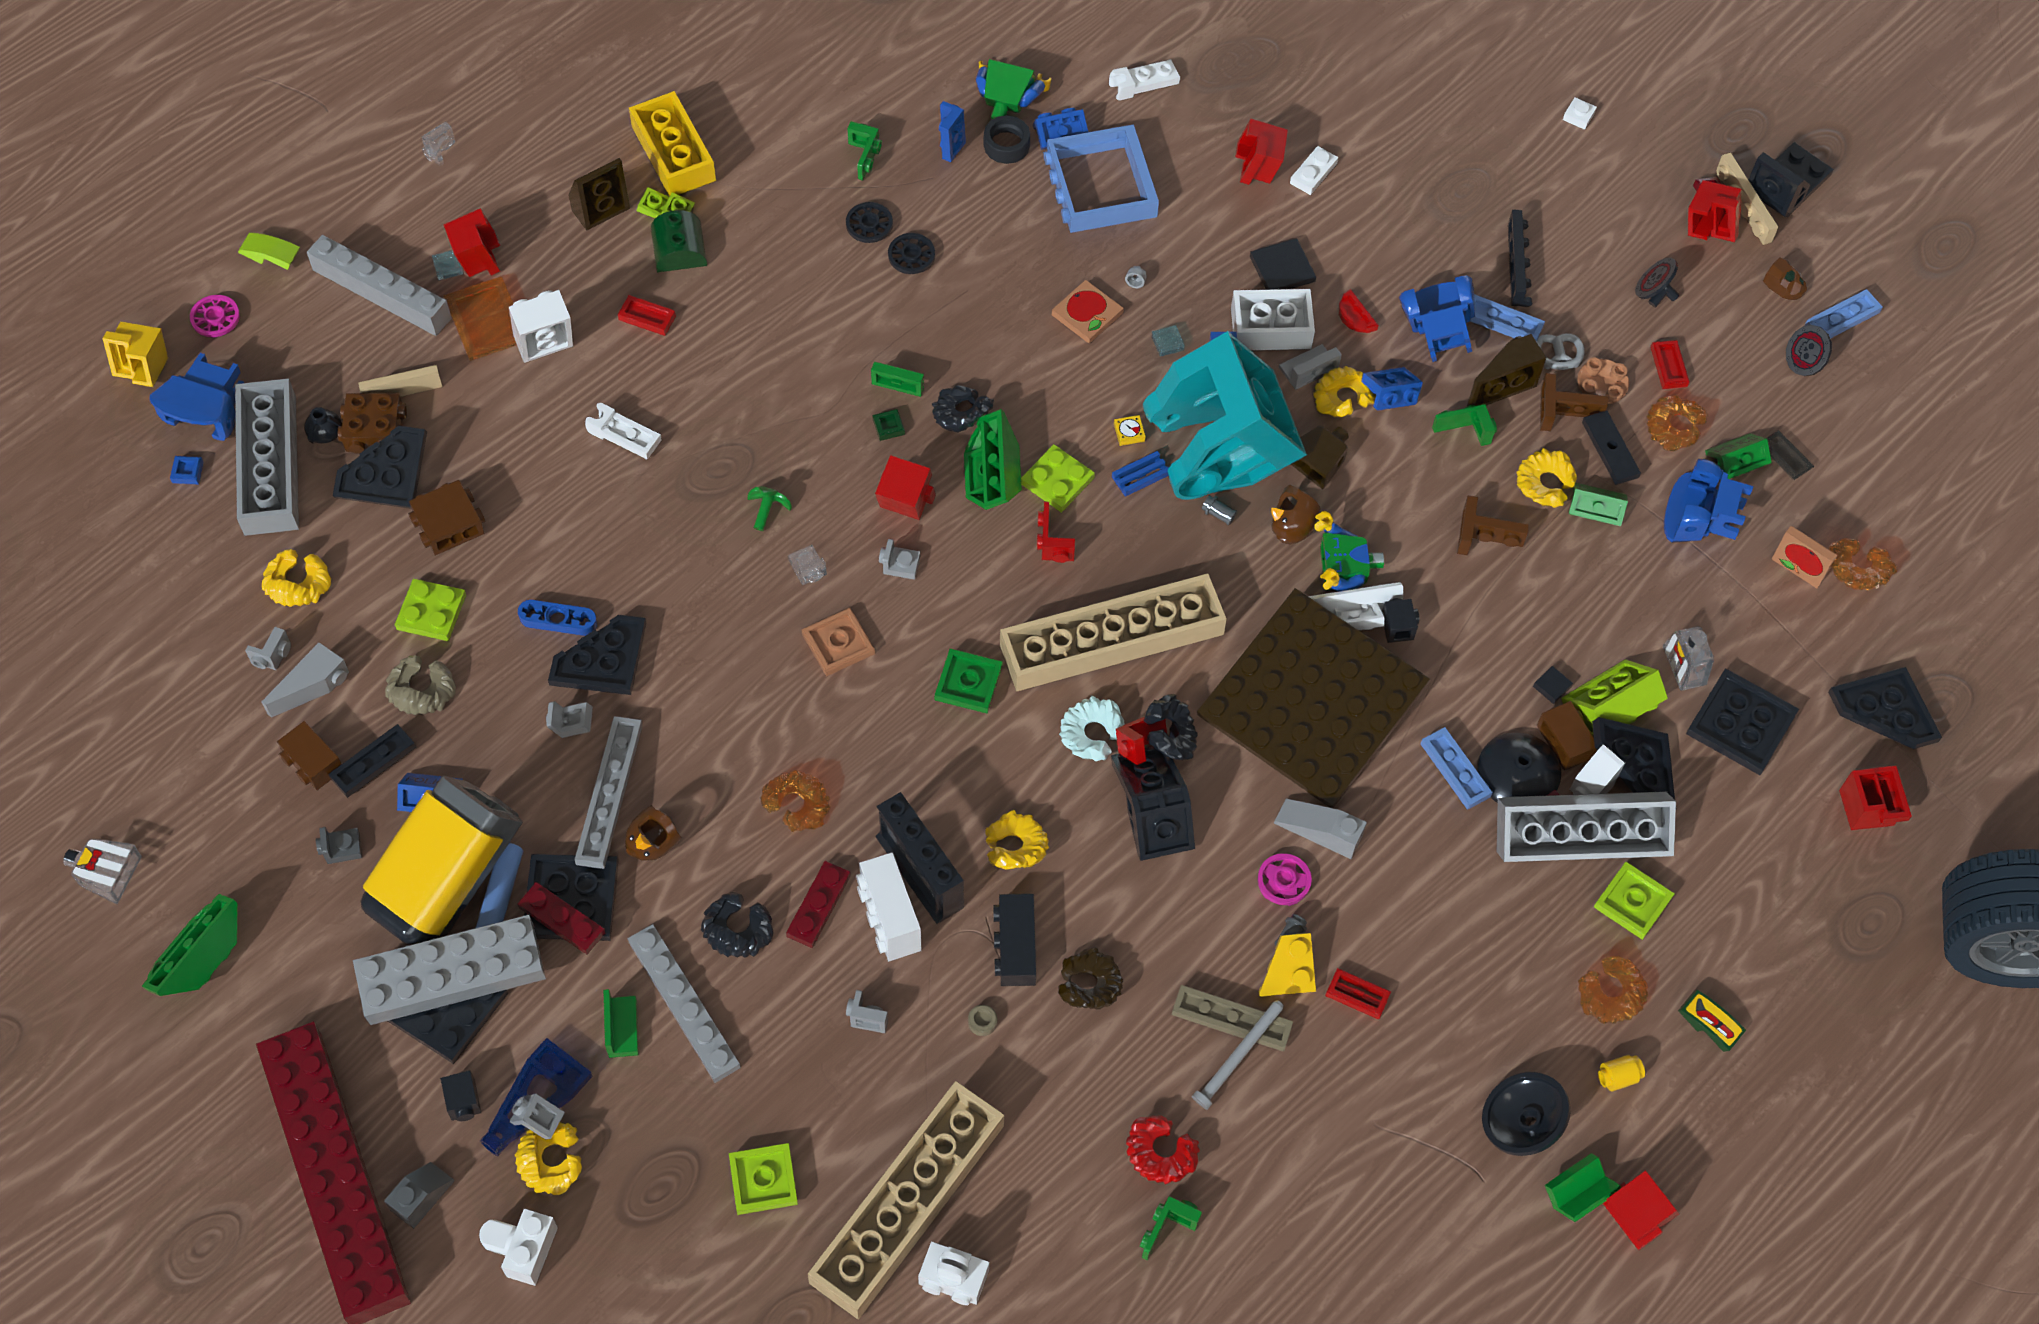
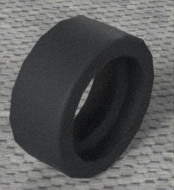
[983,115,1030,164]

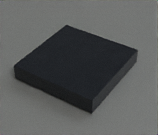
[1250,238,1316,290]

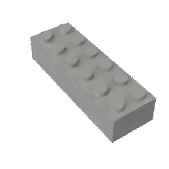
[235,379,299,536]
[1497,792,1676,862]
[353,915,546,1025]

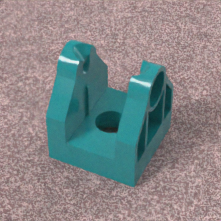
[1143,331,1307,500]

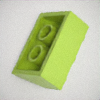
[1561,659,1668,732]

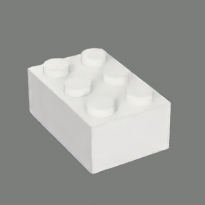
[1231,289,1315,350]
[509,290,573,363]
[856,853,921,962]

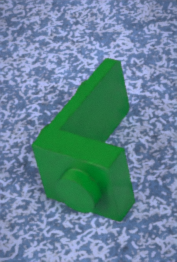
[847,121,882,181]
[1432,404,1497,446]
[1139,1196,1202,1260]

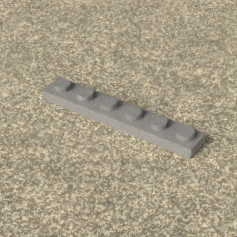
[575,716,642,869]
[627,924,741,1083]

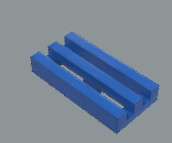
[1112,451,1169,497]

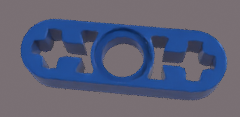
[518,600,597,636]

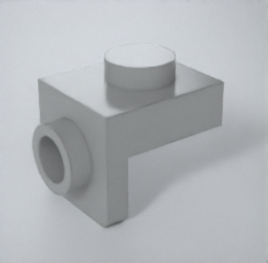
[245,627,291,670]
[546,701,593,738]

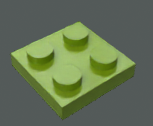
[1021,444,1095,513]
[395,579,466,641]
[1594,862,1675,940]
[729,1143,798,1215]

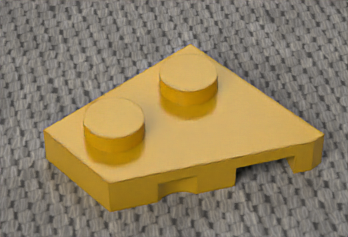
[1259,933,1316,996]

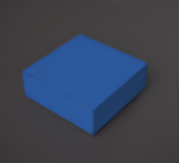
[170,456,204,485]

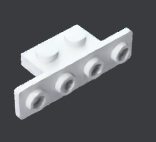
[1308,582,1403,630]

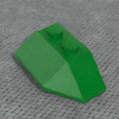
[964,409,1022,510]
[142,894,238,996]

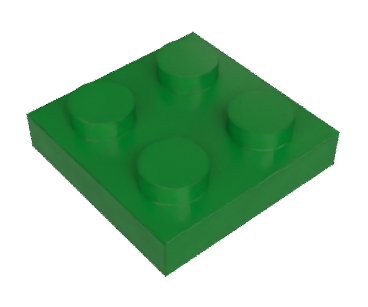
[934,649,1003,714]

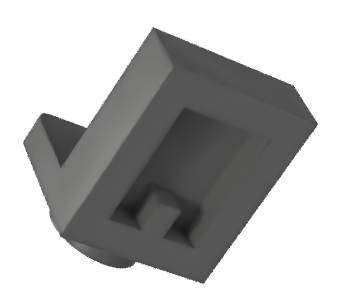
[316,827,362,864]

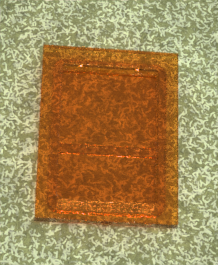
[443,276,517,361]

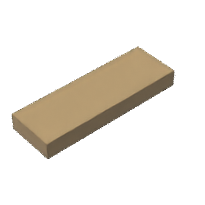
[358,365,442,397]

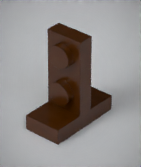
[1540,373,1608,431]
[1457,495,1529,555]

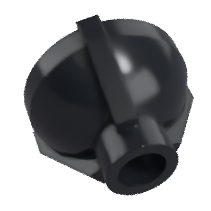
[304,407,342,444]

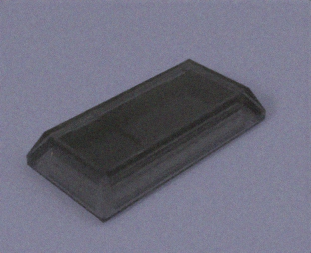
[1767,430,1814,480]

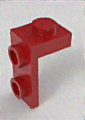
[1037,501,1075,563]
[1116,717,1167,765]

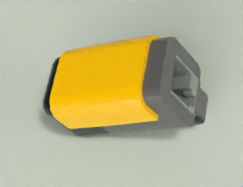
[360,776,523,944]

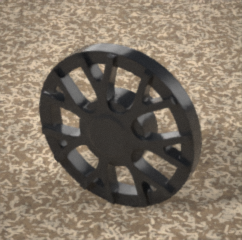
[846,202,893,243]
[888,233,935,275]

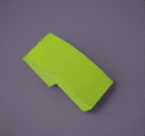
[637,187,695,218]
[238,233,300,270]

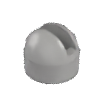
[1125,266,1147,288]

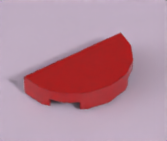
[1339,289,1379,333]

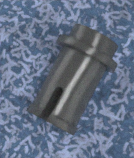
[1202,495,1237,525]
[1275,914,1307,945]

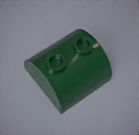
[651,210,707,273]

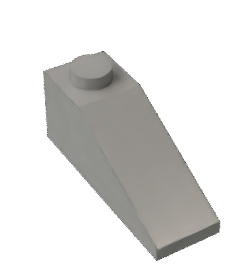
[262,643,349,717]
[1274,799,1367,859]

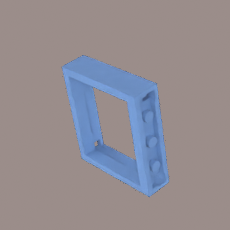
[1043,124,1159,233]

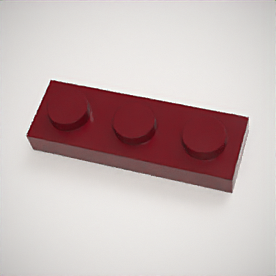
[786,861,851,948]
[518,882,605,955]

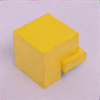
[103,321,168,387]

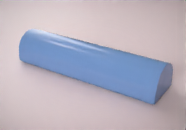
[476,843,523,928]

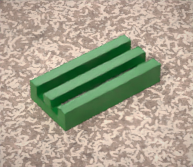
[871,361,924,397]

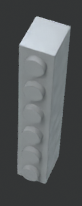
[307,235,452,336]

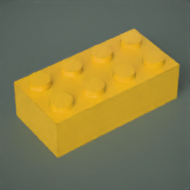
[629,91,716,197]

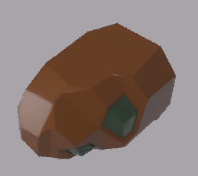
[1763,257,1807,300]

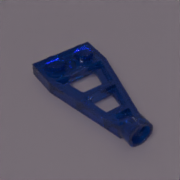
[480,1038,593,1157]

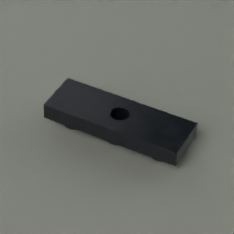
[1582,411,1641,485]

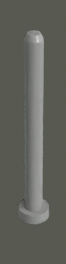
[1192,1000,1283,1110]

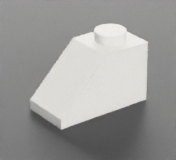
[1570,745,1625,795]

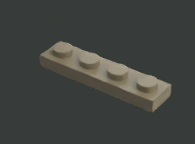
[1172,985,1293,1052]

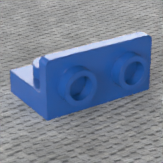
[939,101,966,162]
[1033,108,1088,150]
[1361,367,1423,410]

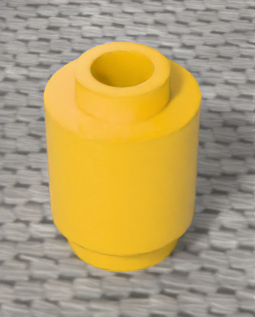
[1598,1055,1645,1092]

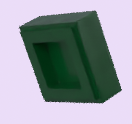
[872,409,905,441]

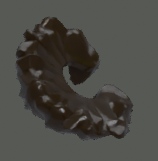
[1058,947,1123,1010]

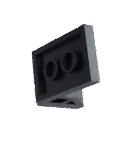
[1748,142,1834,217]
[1111,746,1195,861]

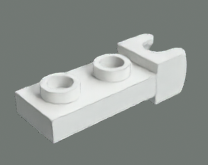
[1109,60,1180,100]
[585,403,661,459]

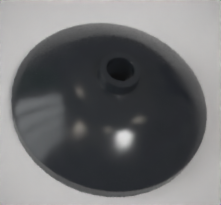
[1477,732,1561,803]
[1482,1072,1571,1156]

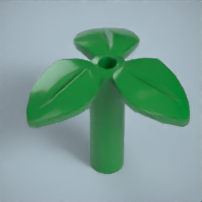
[747,486,792,531]

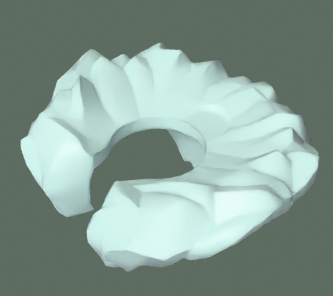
[1059,696,1125,761]

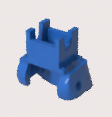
[1399,275,1475,362]
[150,353,244,441]

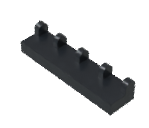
[1507,209,1533,307]

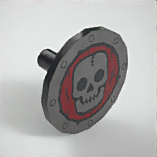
[1635,258,1679,308]
[1786,325,1832,376]

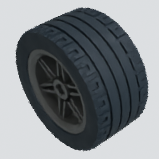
[1942,849,2039,988]

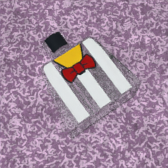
[1663,626,1714,691]
[63,839,142,904]

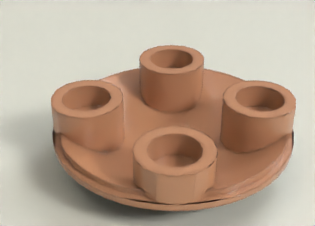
[1577,357,1629,404]

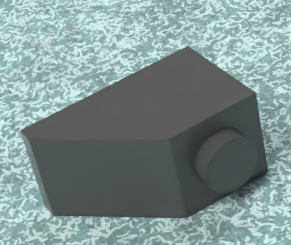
[384,1162,454,1229]

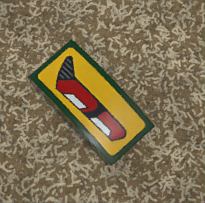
[1678,990,1746,1052]

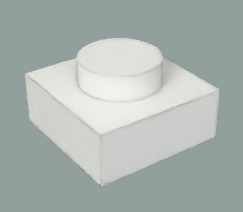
[1563,97,1597,129]

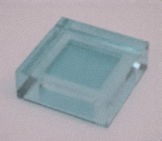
[432,250,463,280]
[1151,325,1185,357]

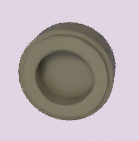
[968,1005,997,1036]

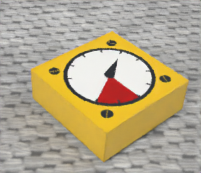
[1114,415,1146,446]

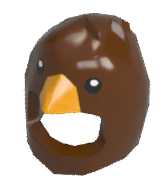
[1271,485,1321,545]
[625,805,682,861]

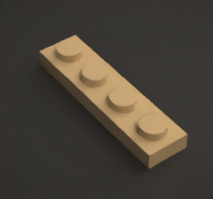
[1716,153,1778,245]

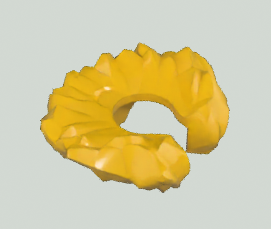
[1313,366,1376,417]
[1516,448,1577,508]
[262,549,331,607]
[985,810,1049,869]
[515,1122,582,1195]

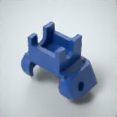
[1664,459,1753,543]

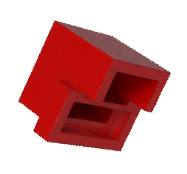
[1235,118,1288,185]
[1688,180,1742,242]
[444,208,501,277]
[875,455,936,520]
[1839,766,1912,830]
[1603,1170,1680,1251]

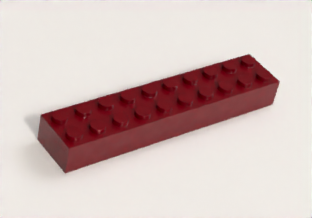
[256,1021,411,1324]

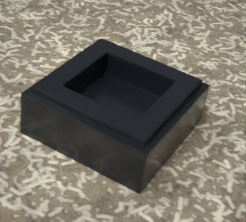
[1533,666,1573,704]

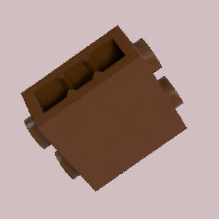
[338,393,407,454]
[408,480,486,556]

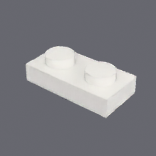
[1290,146,1338,195]

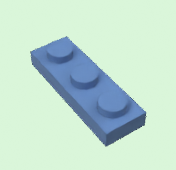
[1804,289,1883,339]
[1470,294,1545,341]
[1421,727,1492,810]

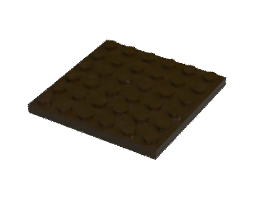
[1197,588,1430,808]

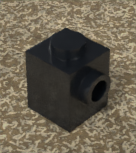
[1382,598,1420,643]

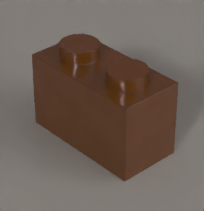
[1537,701,1597,771]
[277,721,342,790]

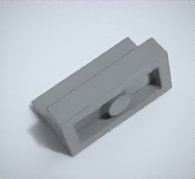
[1279,344,1342,390]

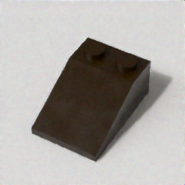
[568,158,630,231]
[1467,334,1547,406]

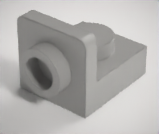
[879,539,921,580]
[846,990,888,1033]
[510,1094,565,1139]

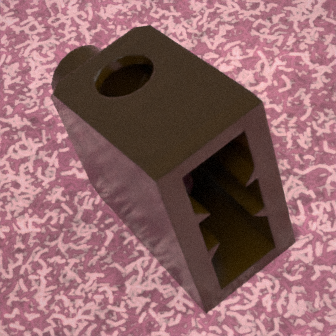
[1290,426,1349,490]

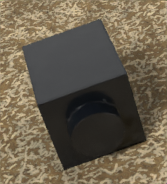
[440,1070,481,1122]

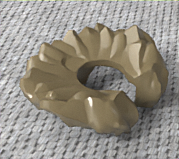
[385,655,456,716]

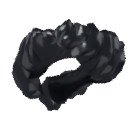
[932,385,994,433]
[1144,694,1198,760]
[701,892,774,958]

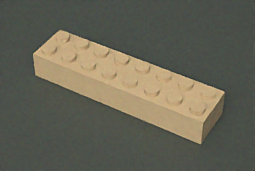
[1000,574,1227,692]
[808,1081,1004,1320]

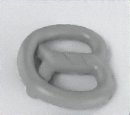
[1536,333,1585,370]

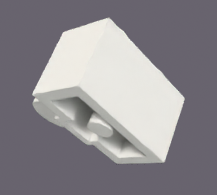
[479,1209,558,1286]
[918,1242,989,1305]

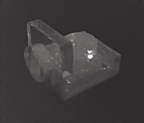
[421,121,455,166]
[788,545,827,585]

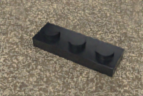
[328,724,416,798]

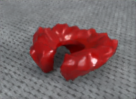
[1126,1115,1200,1185]

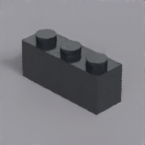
[993,894,1036,986]

